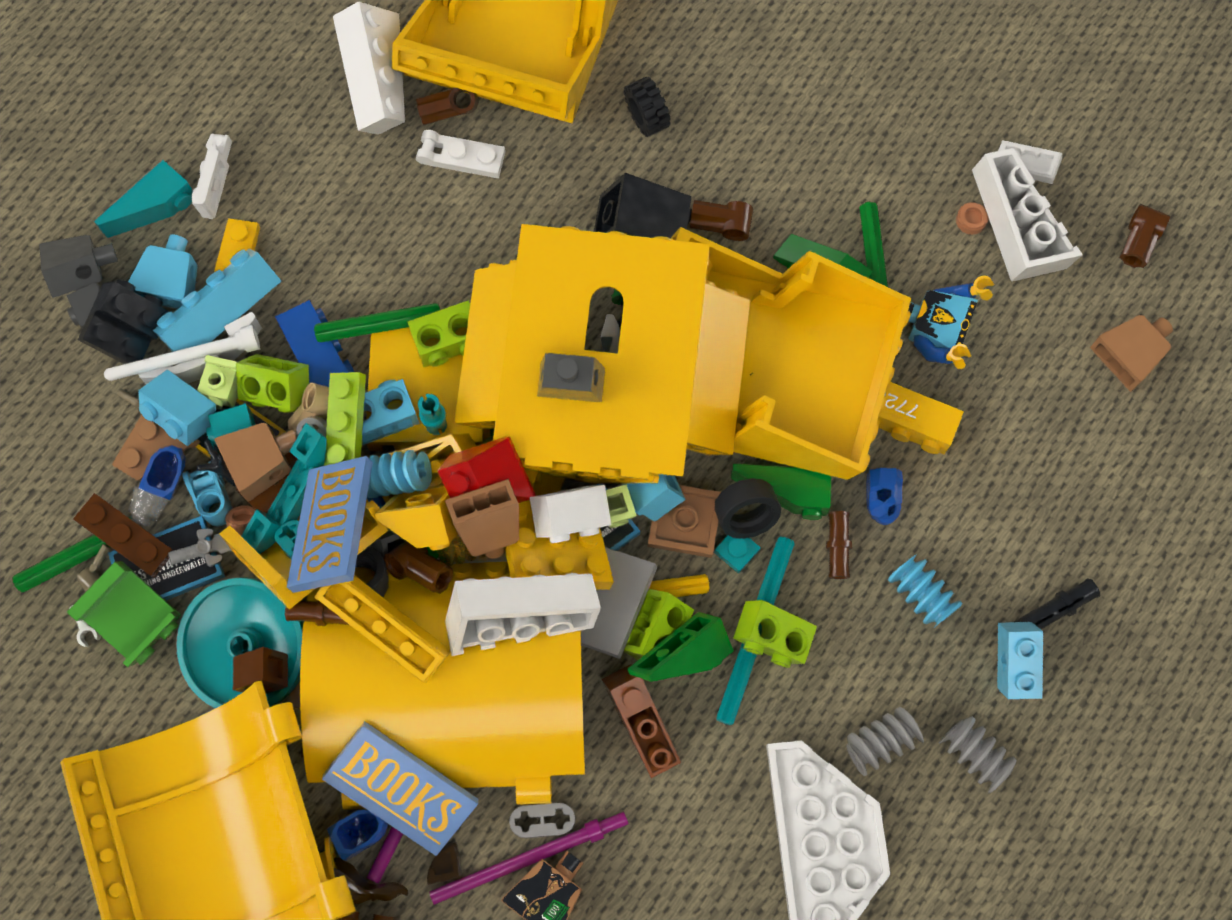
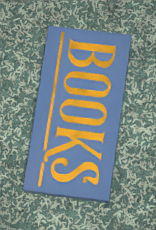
[287,456,373,593]
[322,722,478,856]

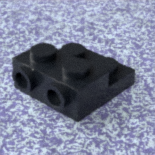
[78,279,169,364]

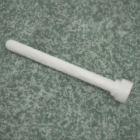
[104,325,260,381]

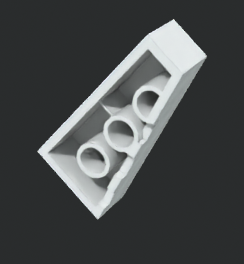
[333,2,405,135]
[972,148,1082,282]
[445,573,601,656]

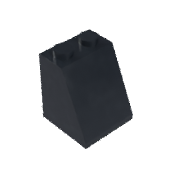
[594,173,692,238]

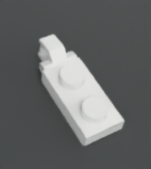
[192,134,232,219]

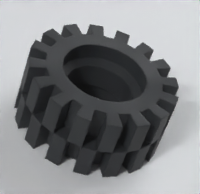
[623,76,671,137]

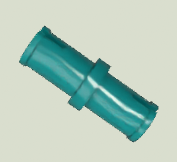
[418,394,447,435]

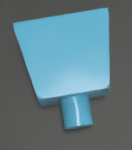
[128,234,198,309]

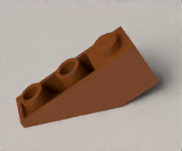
[602,664,681,778]

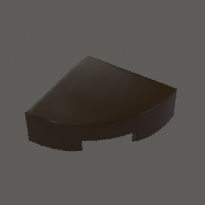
[427,842,463,885]

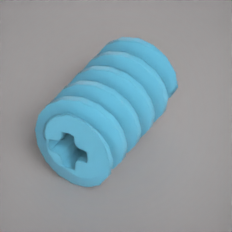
[359,450,432,498]
[888,554,962,628]

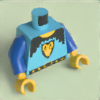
[908,276,994,369]

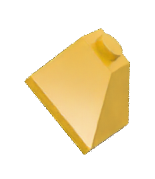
[375,485,458,550]

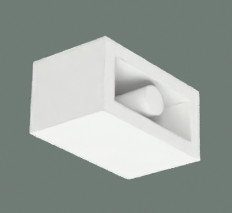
[530,485,611,543]

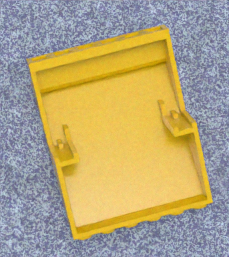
[392,0,618,124]
[671,227,911,480]

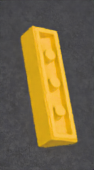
[315,575,451,683]

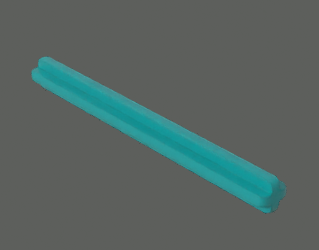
[716,536,795,725]

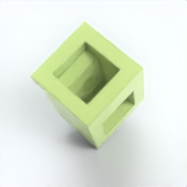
[197,355,238,409]
[606,484,637,528]

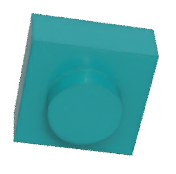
[714,536,761,574]

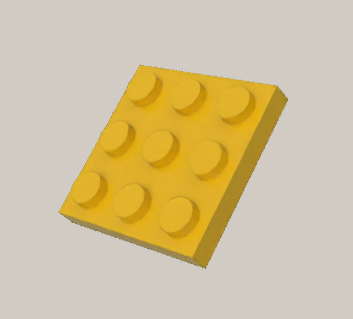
[504,500,614,590]

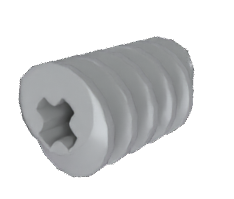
[846,707,924,776]
[938,716,1017,793]

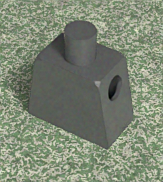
[39,235,118,298]
[537,353,605,402]

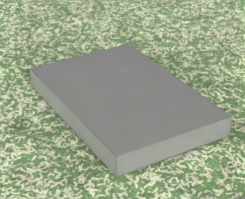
[581,547,657,659]

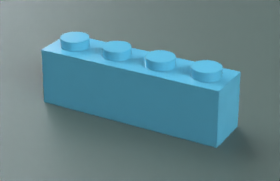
[153,249,281,352]

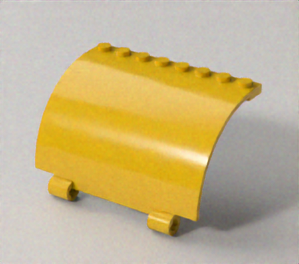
[300,561,585,810]
[60,681,356,920]

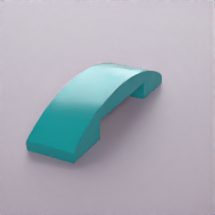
[241,423,327,554]

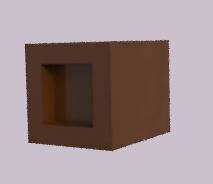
[233,647,288,694]

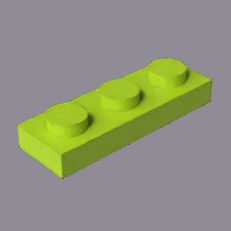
[324,372,366,466]

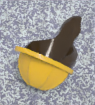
[319,837,408,904]

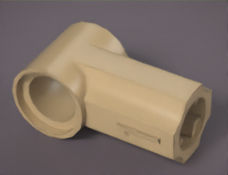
[288,383,329,435]

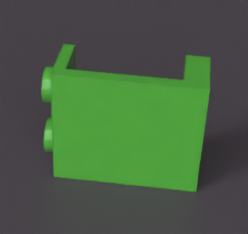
[67,561,181,667]

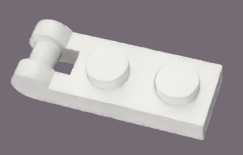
[416,130,505,178]

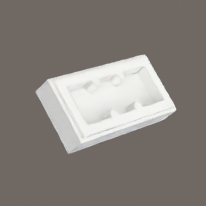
[998,140,1062,184]

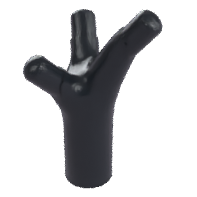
[197,440,236,487]

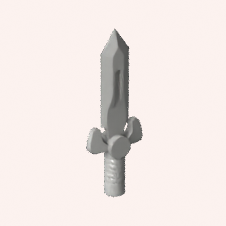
[168,529,231,567]

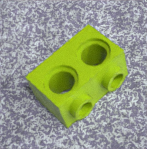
[408,300,470,367]
[236,354,309,413]
[624,589,694,660]
[733,600,817,668]

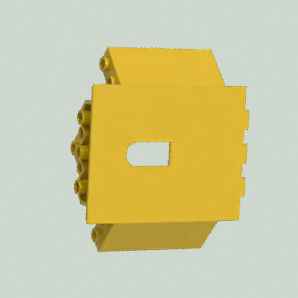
[454,224,750,484]

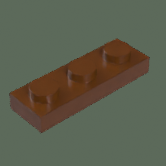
[73,493,174,578]

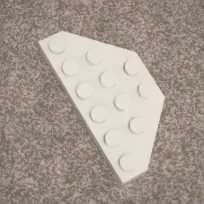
[766,740,890,920]

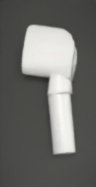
[69,605,101,647]

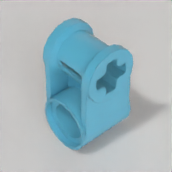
[182,461,233,526]

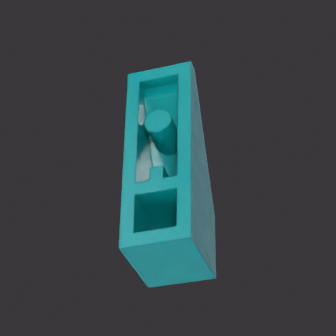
[94,160,193,238]

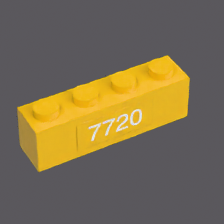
[876,382,964,454]

